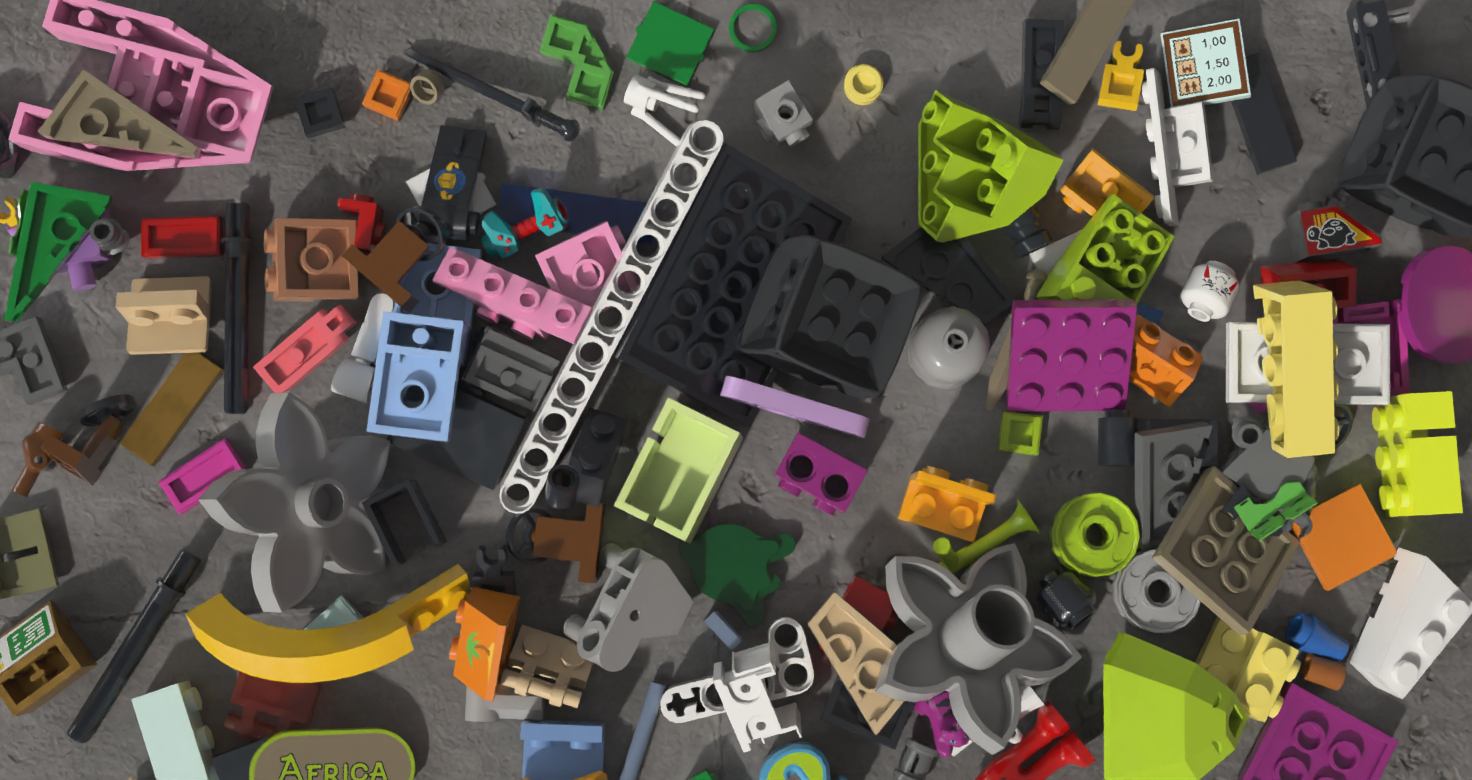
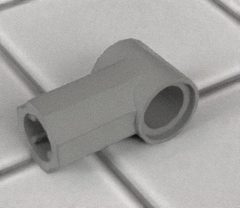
[465,685,545,722]

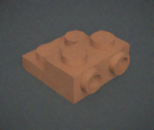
[264,218,358,302]

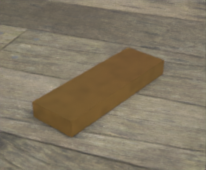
[119,352,224,467]

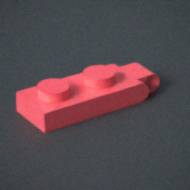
[253,304,357,393]

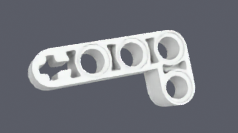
[660,617,814,723]

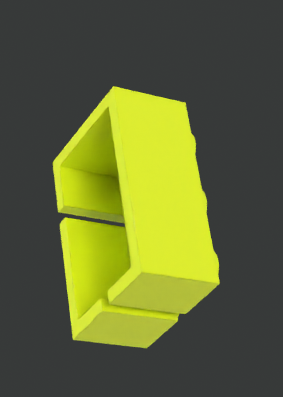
[1372,391,1463,517]

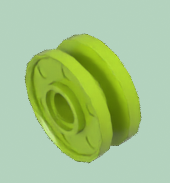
[1049,493,1140,577]

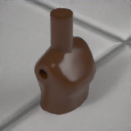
[12,422,66,497]

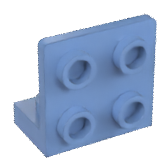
[520,719,606,780]

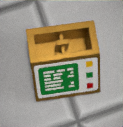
[0,600,98,717]

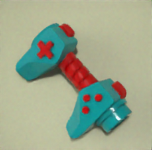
[482,188,569,258]

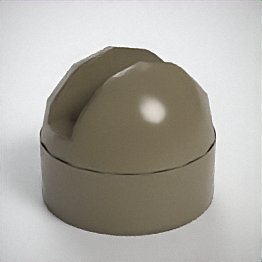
[410,70,445,105]

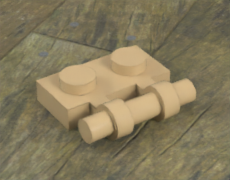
[500,625,594,708]

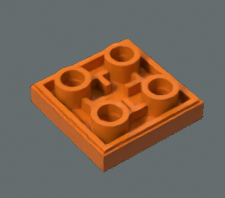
[1292,484,1397,591]

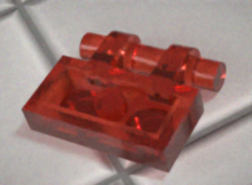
[224,671,322,740]

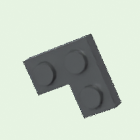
[0,316,68,405]

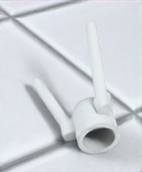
[624,74,705,147]

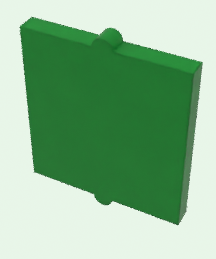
[626,1,714,87]

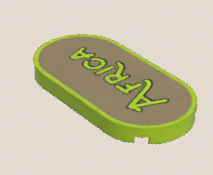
[249,727,415,780]

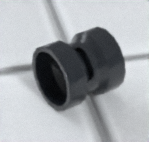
[1002,206,1053,259]

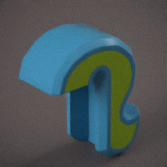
[758,741,848,780]

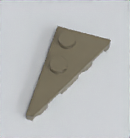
[38,69,202,159]

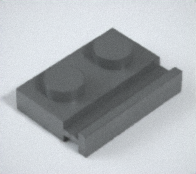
[462,326,560,412]

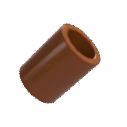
[1300,653,1346,691]

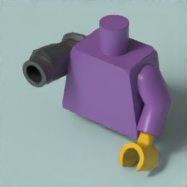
[0,192,130,291]

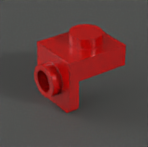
[337,194,387,255]

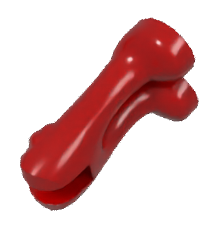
[975,700,1096,780]

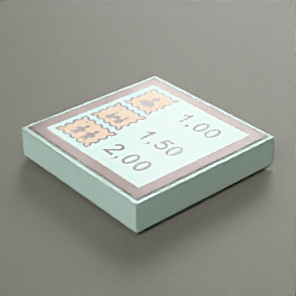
[1160,19,1251,108]

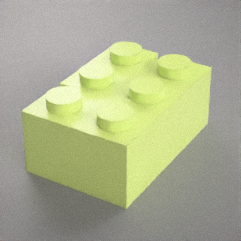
[614,398,743,544]

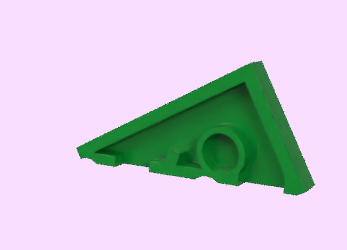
[4,182,113,323]

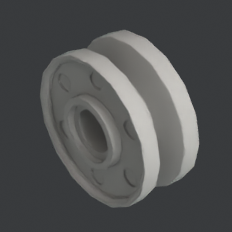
[1112,550,1201,633]

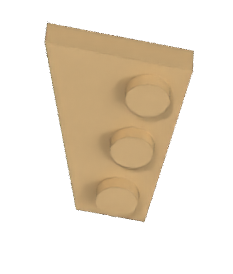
[807,592,904,735]

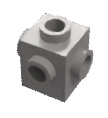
[754,80,815,148]

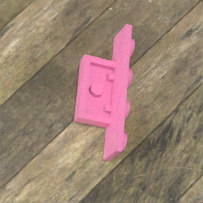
[432,247,592,344]

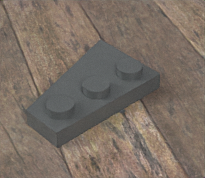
[1135,421,1213,551]

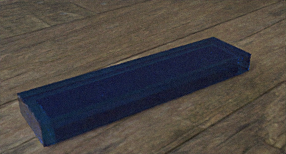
[498,183,657,244]

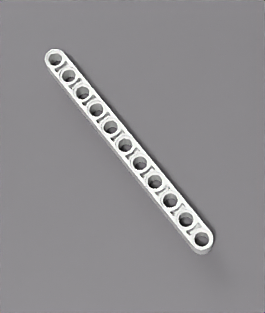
[500,120,723,514]

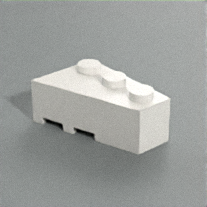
[1350,548,1472,700]

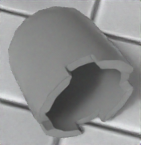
[906,307,990,389]

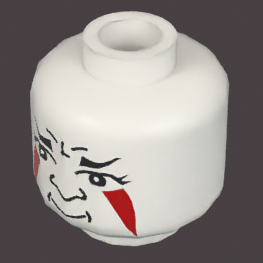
[1181,261,1240,322]

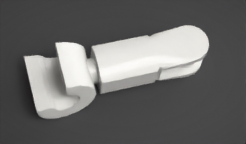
[331,293,394,403]

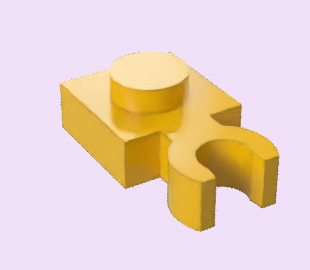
[1098,41,1144,111]

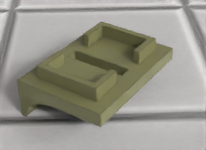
[0,508,59,600]

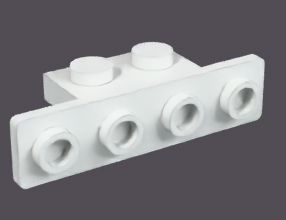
[1141,68,1214,226]

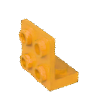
[897,466,997,543]

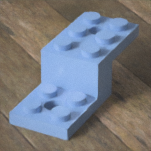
[367,243,482,442]

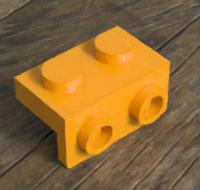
[1060,148,1154,217]

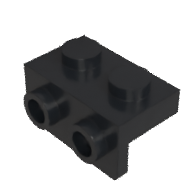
[820,674,916,750]

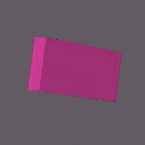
[158,438,248,515]

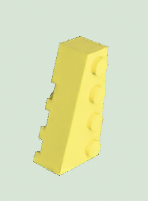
[1253,280,1339,458]

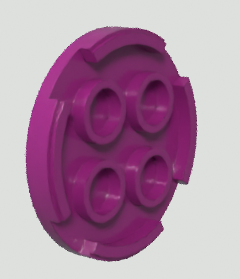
[1398,246,1472,364]

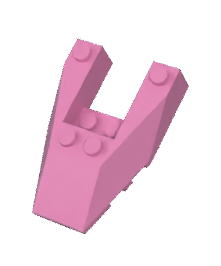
[8,0,273,171]

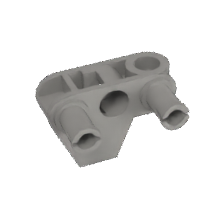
[563,543,694,672]

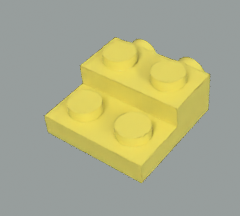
[1195,616,1301,723]

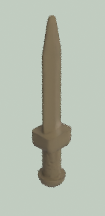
[986,269,1048,411]

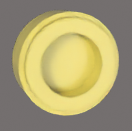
[844,64,883,105]

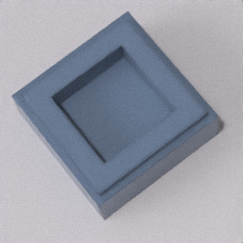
[704,611,742,651]

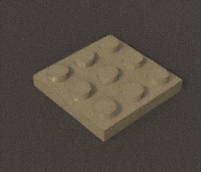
[1152,466,1300,635]

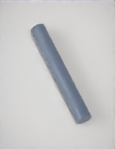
[619,681,666,780]

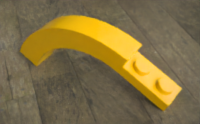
[185,564,471,683]

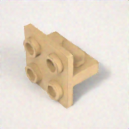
[116,276,212,355]

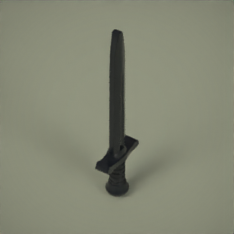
[405,48,580,142]

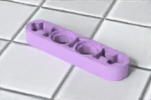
[720,376,870,438]

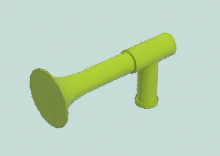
[933,499,1040,575]

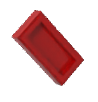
[141,216,223,259]

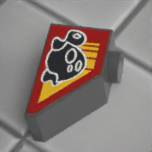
[1286,201,1384,263]

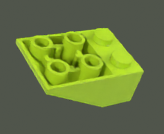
[1036,194,1175,305]

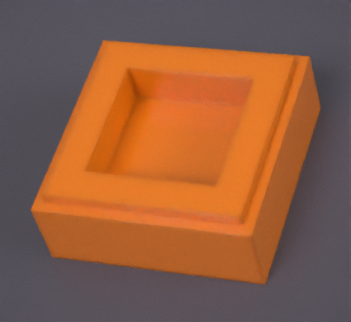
[362,69,412,122]

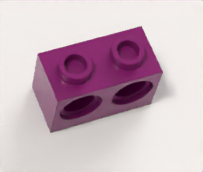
[774,433,868,516]

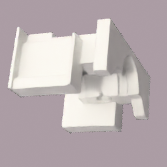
[713,640,802,752]

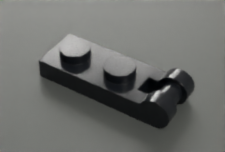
[1019,19,1064,130]

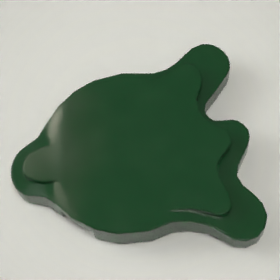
[679,524,795,627]

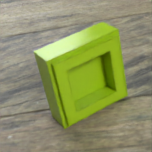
[998,411,1043,456]

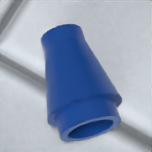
[1285,612,1349,662]

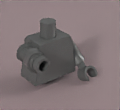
[1218,416,1318,540]

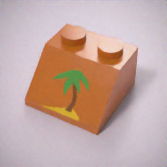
[449,587,520,702]

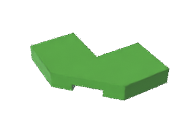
[540,14,614,111]

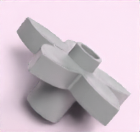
[198,392,390,613]
[875,543,1082,755]

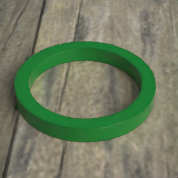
[729,4,777,53]

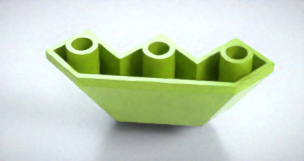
[918,90,1064,243]
[1103,632,1249,780]

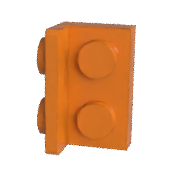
[1129,315,1203,407]

